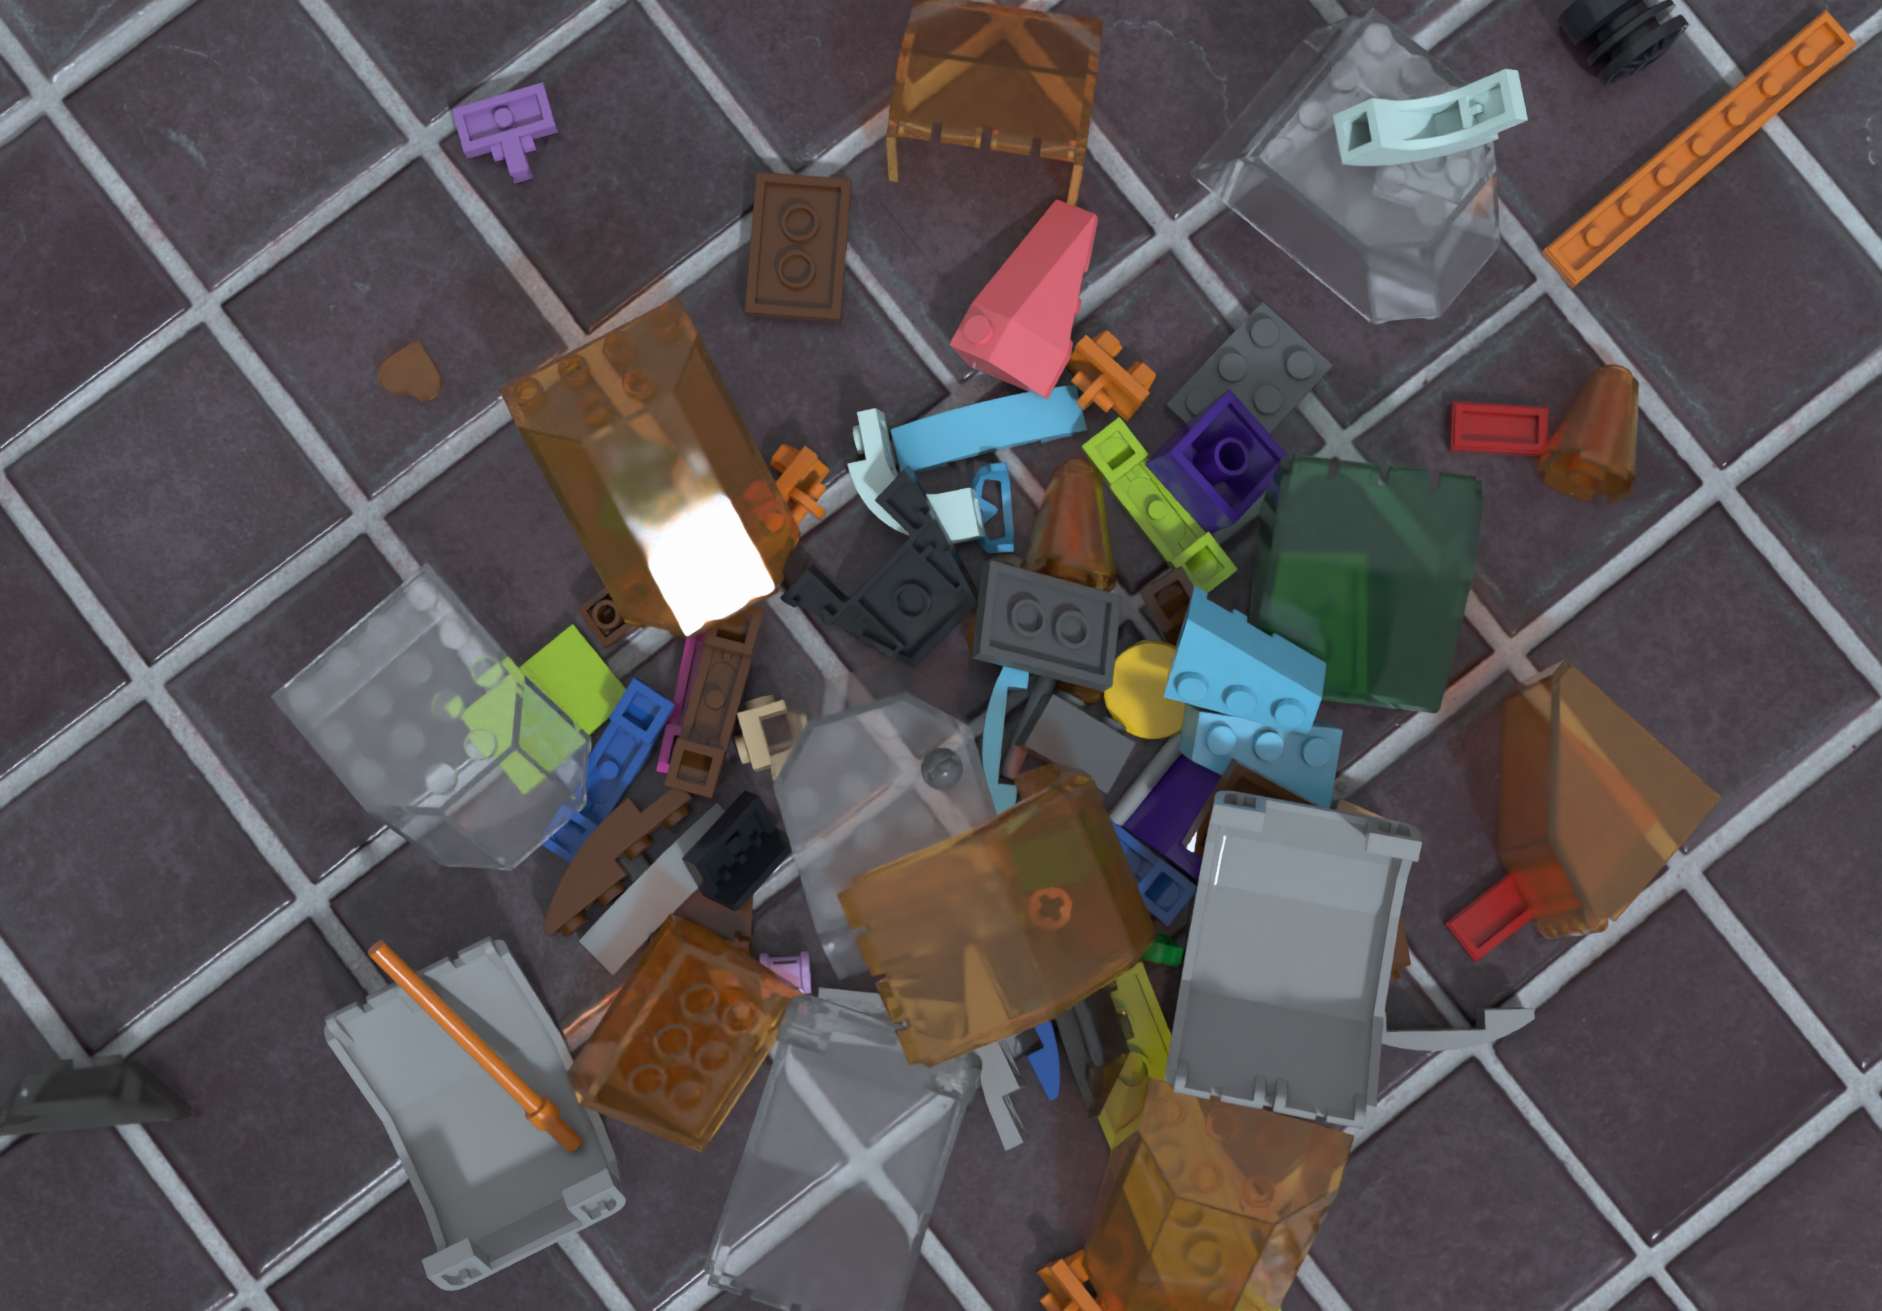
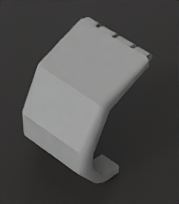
[1165,791,1422,1129]
[324,936,626,1291]

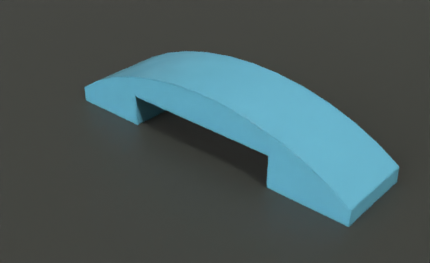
[890,385,1087,474]
[982,666,1029,836]

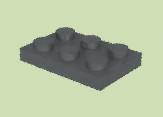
[1165,301,1333,434]
[971,560,1121,692]

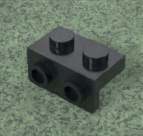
[682,790,798,911]

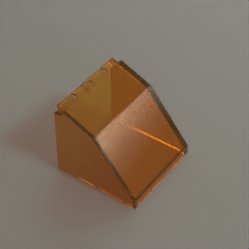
[886,0,1103,206]
[1498,659,1722,940]

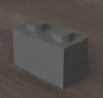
[1014,691,1136,794]

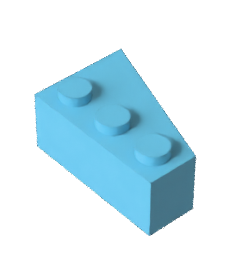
[1164,585,1326,736]
[1178,703,1343,809]

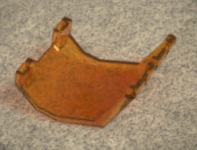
[837,763,1156,1068]

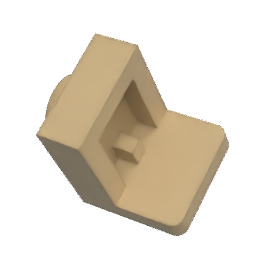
[734,695,788,772]

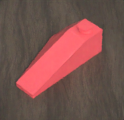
[949,199,1098,400]

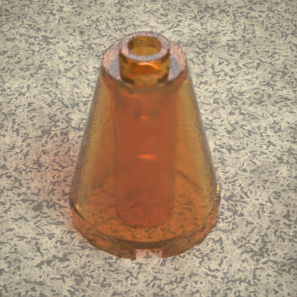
[1537,364,1639,504]
[1020,459,1117,592]

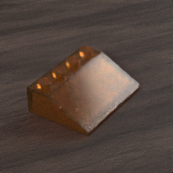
[567,914,807,1153]

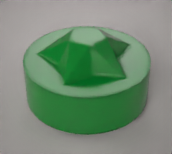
[1133,932,1184,967]

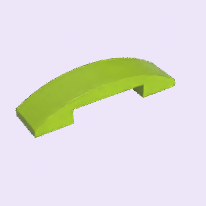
[1081,417,1238,593]

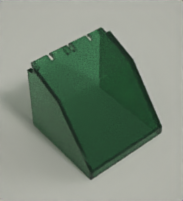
[1249,454,1484,714]

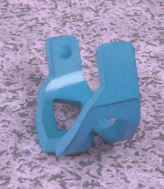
[971,463,1015,553]

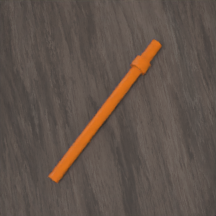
[368,940,582,1153]

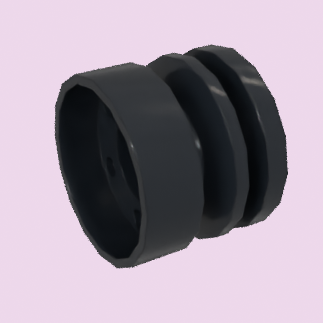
[1557,0,1690,87]

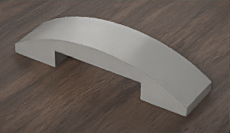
[579,803,725,975]
[1382,1007,1535,1051]

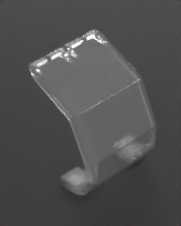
[704,994,982,1311]

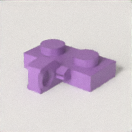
[452,82,558,183]

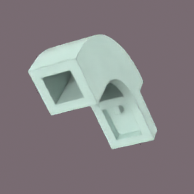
[1333,69,1528,166]
[848,408,986,544]

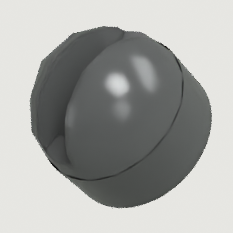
[921,748,963,790]

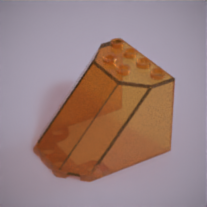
[499,296,801,639]
[1081,1071,1354,1311]

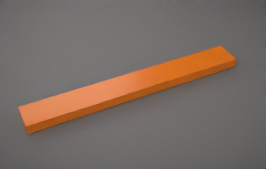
[1540,10,1857,289]

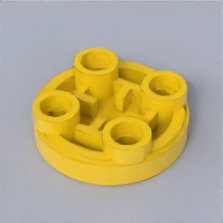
[1104,640,1186,739]

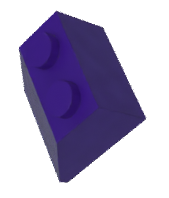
[1145,389,1293,534]
[1122,754,1222,885]

